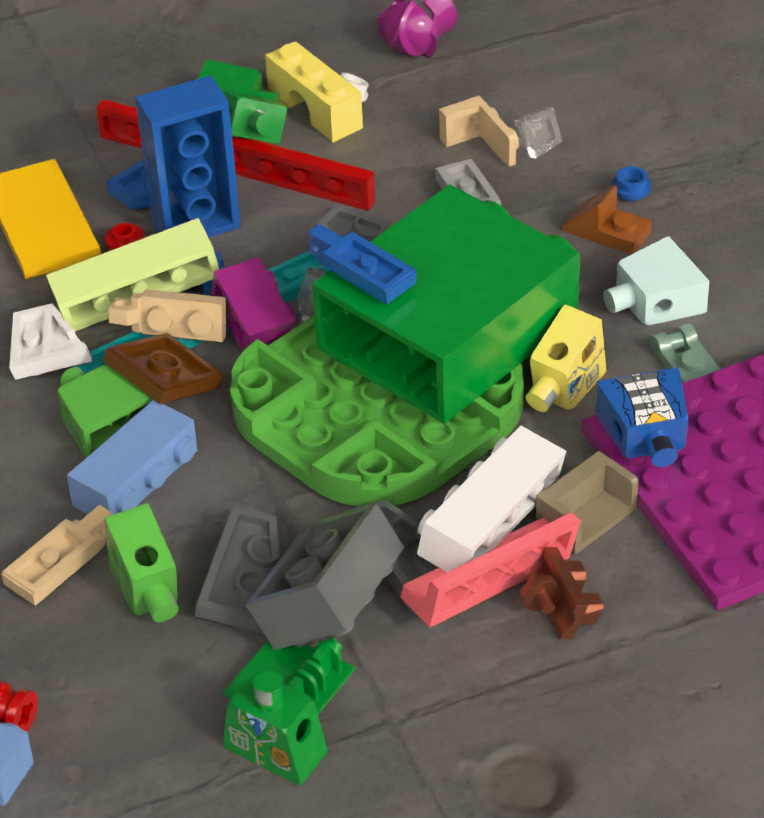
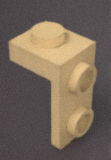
[439,96,519,167]

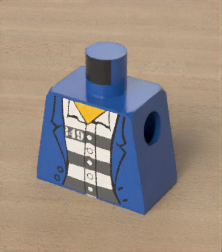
[595,367,688,467]

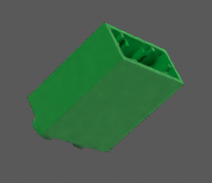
[312,184,580,424]

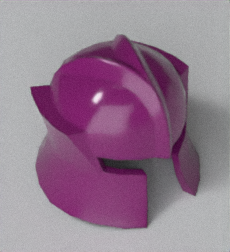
[377,0,457,58]

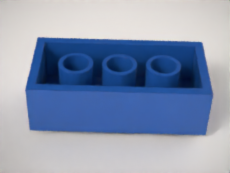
[135,75,241,238]

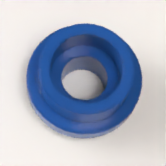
[612,166,651,201]

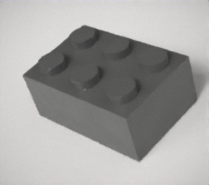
[245,503,404,650]

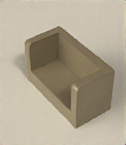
[536,451,638,555]

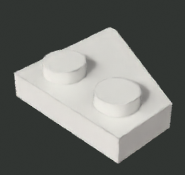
[9,303,92,380]

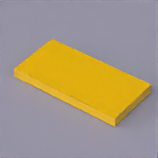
[0,159,101,279]

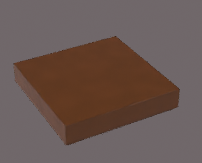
[103,333,224,404]

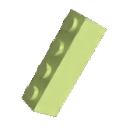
[46,218,220,332]

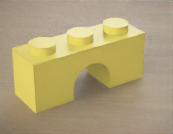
[265,41,363,143]

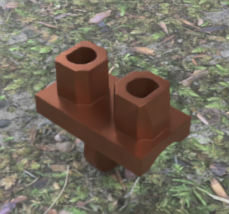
[519,547,604,639]

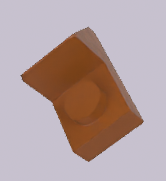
[563,185,652,255]

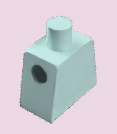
[603,236,709,325]

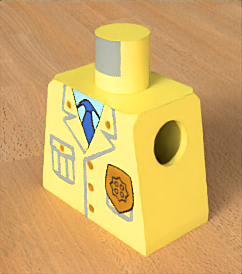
[526,304,607,412]

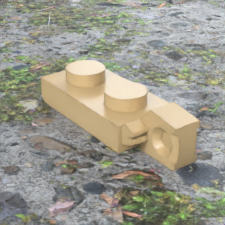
[109,289,226,342]
[1,505,113,606]

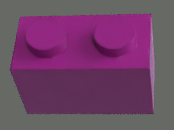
[211,257,296,352]

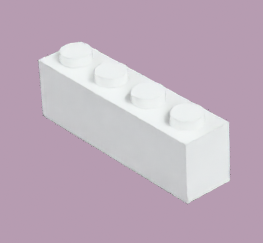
[417,426,566,572]

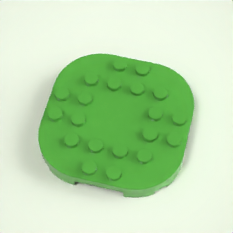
[230,316,524,507]

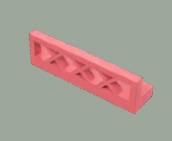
[401,512,581,628]

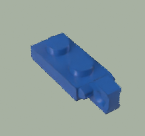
[308,224,416,305]

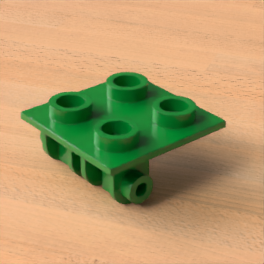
[223,638,356,715]

